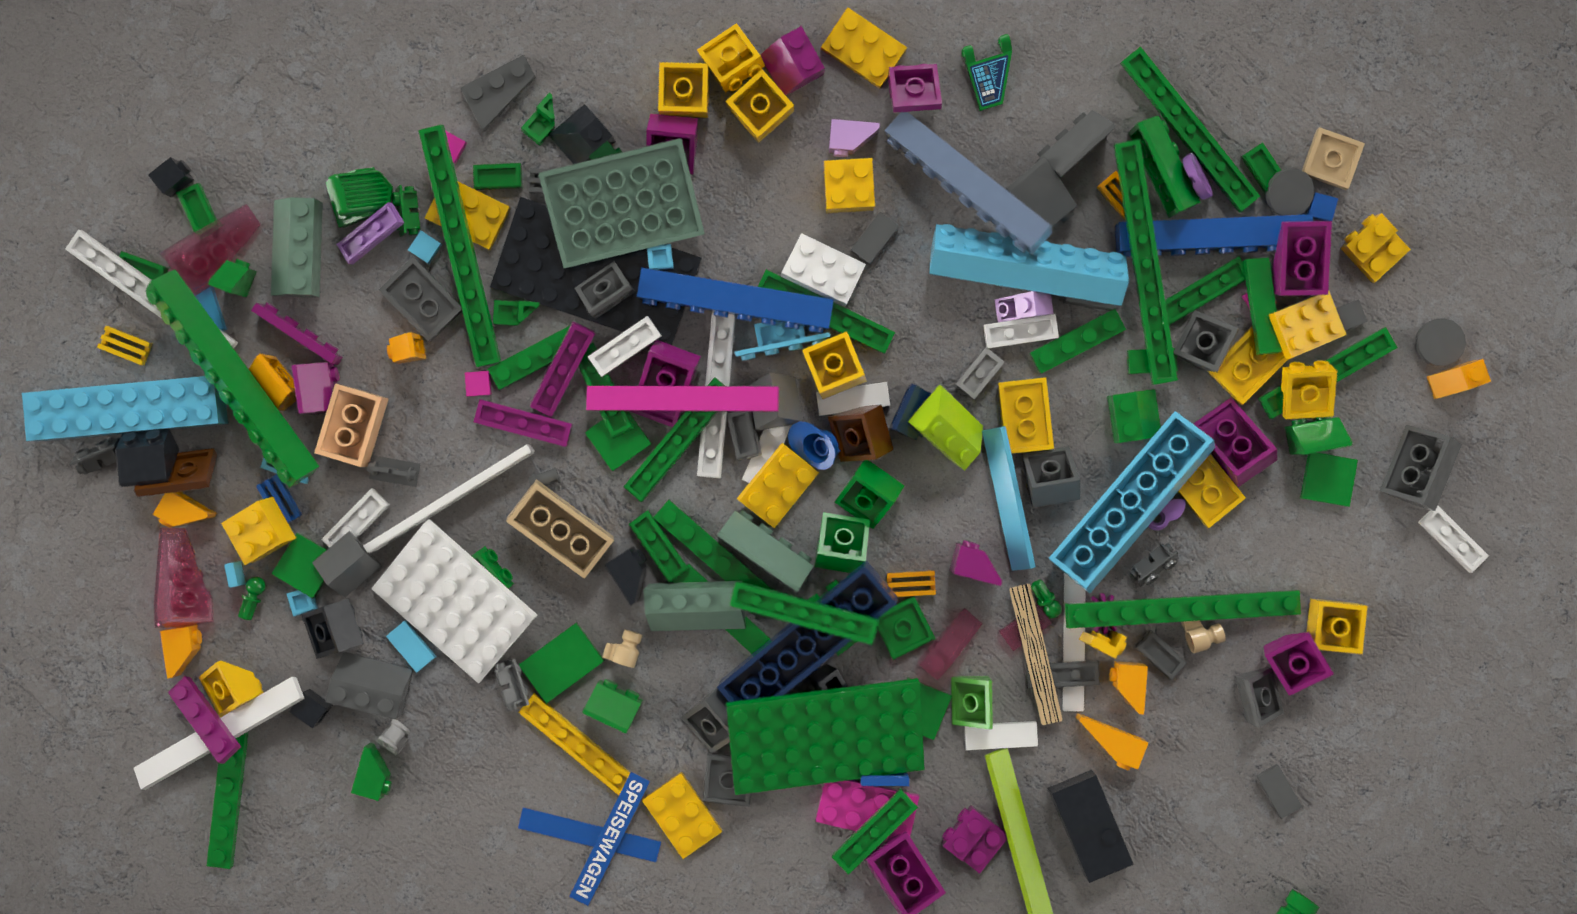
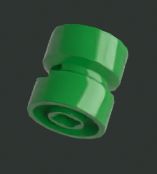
[1276,889,1320,914]

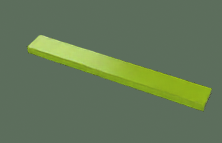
[984,748,1053,914]

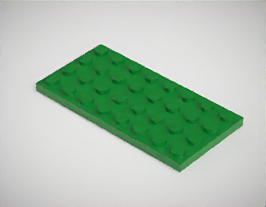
[726,678,925,795]

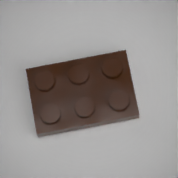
[134,448,217,497]

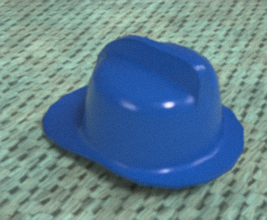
[788,421,840,470]

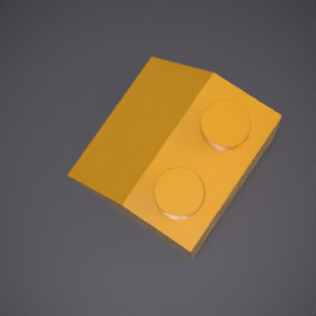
[249,354,297,411]

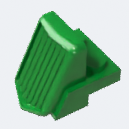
[325,167,393,228]

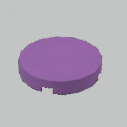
[1183,153,1213,200]

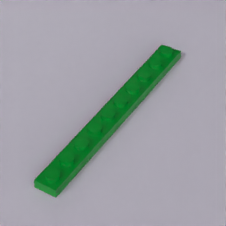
[418,125,501,367]
[1114,139,1178,385]
[1065,590,1301,629]

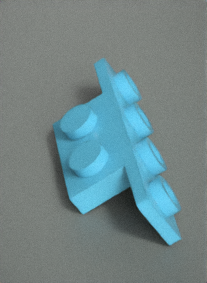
[735,322,830,361]

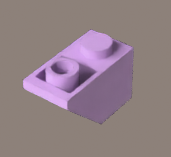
[995,291,1054,322]

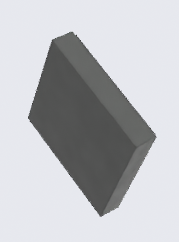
[702,753,751,807]

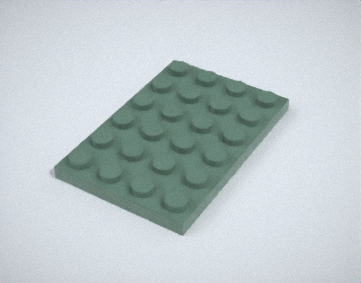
[538,138,705,268]

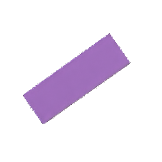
[337,202,404,265]

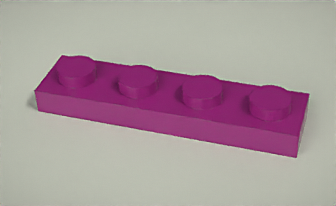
[251,302,343,365]
[530,321,595,417]
[473,399,573,447]
[168,676,241,764]

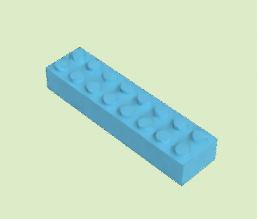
[929,224,1129,306]
[22,376,228,441]
[1049,411,1216,594]

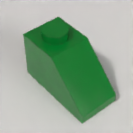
[208,258,257,298]
[351,743,392,801]

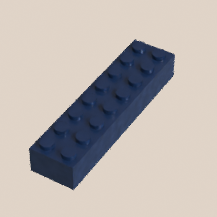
[717,560,898,702]

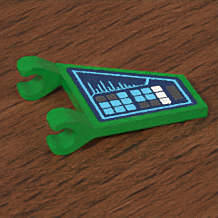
[961,34,1012,111]

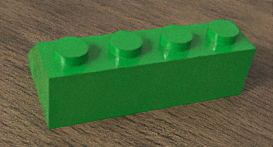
[1128,115,1200,218]

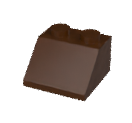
[828,404,894,462]

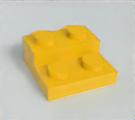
[697,23,765,93]
[1340,213,1411,283]
[1281,361,1337,419]

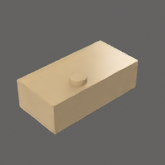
[506,479,614,579]

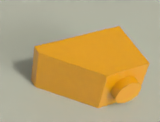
[387,332,426,364]
[1427,359,1491,399]
[153,491,217,528]
[160,625,202,679]
[1109,661,1148,715]

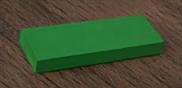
[629,510,689,583]

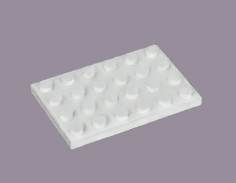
[372,519,537,684]

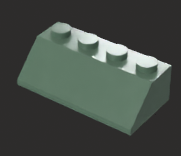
[271,197,323,298]
[717,509,814,592]
[643,581,746,631]

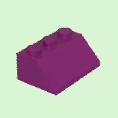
[864,832,946,914]

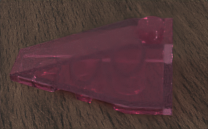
[159,204,261,296]
[154,527,214,628]

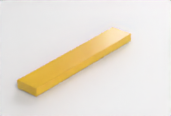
[518,693,631,795]

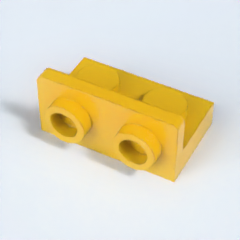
[1079,630,1127,658]

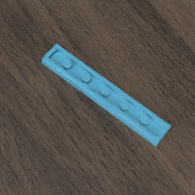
[982,426,1036,571]

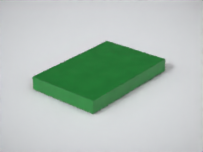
[519,622,605,704]

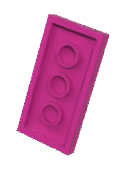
[815,780,919,839]

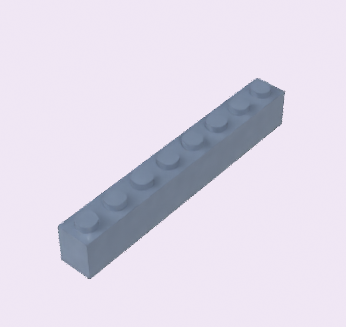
[885,112,1052,255]

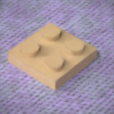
[1302,127,1365,190]

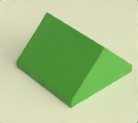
[951,676,993,730]

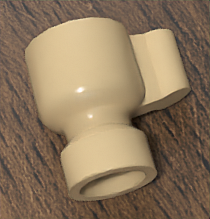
[1181,621,1226,653]
[602,629,643,668]

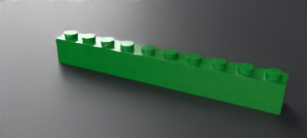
[145,269,319,488]

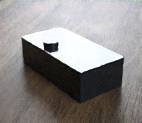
[1048,770,1134,883]

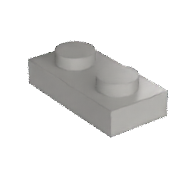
[955,347,1004,400]

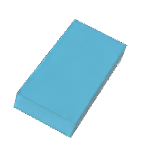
[386,620,436,673]

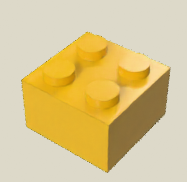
[658,62,709,118]
[726,69,794,143]
[824,158,875,213]
[802,332,867,399]
[221,497,296,565]
[1307,598,1368,654]

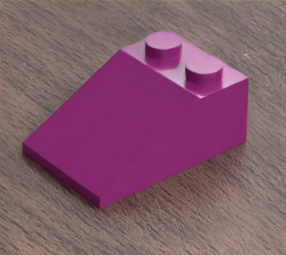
[1272,221,1332,295]
[631,340,701,427]
[1193,398,1278,487]

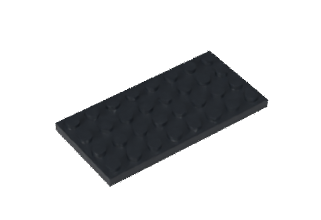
[490,197,702,346]

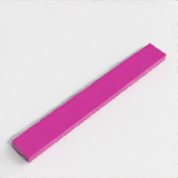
[586,386,779,412]

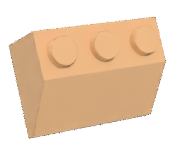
[314,384,389,467]

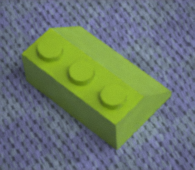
[908,384,983,471]

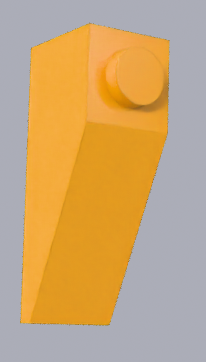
[1076,713,1148,771]

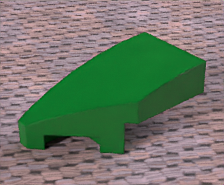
[521,93,555,146]
[493,300,540,326]

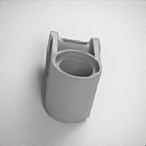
[377,719,410,756]

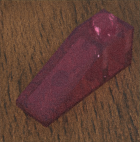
[917,608,982,681]

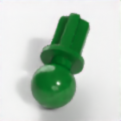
[238,577,266,620]
[1031,579,1062,619]

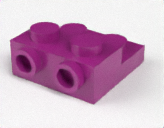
[888,64,942,113]
[942,805,1007,874]

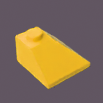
[199,660,264,718]

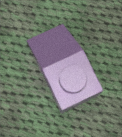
[829,119,880,157]

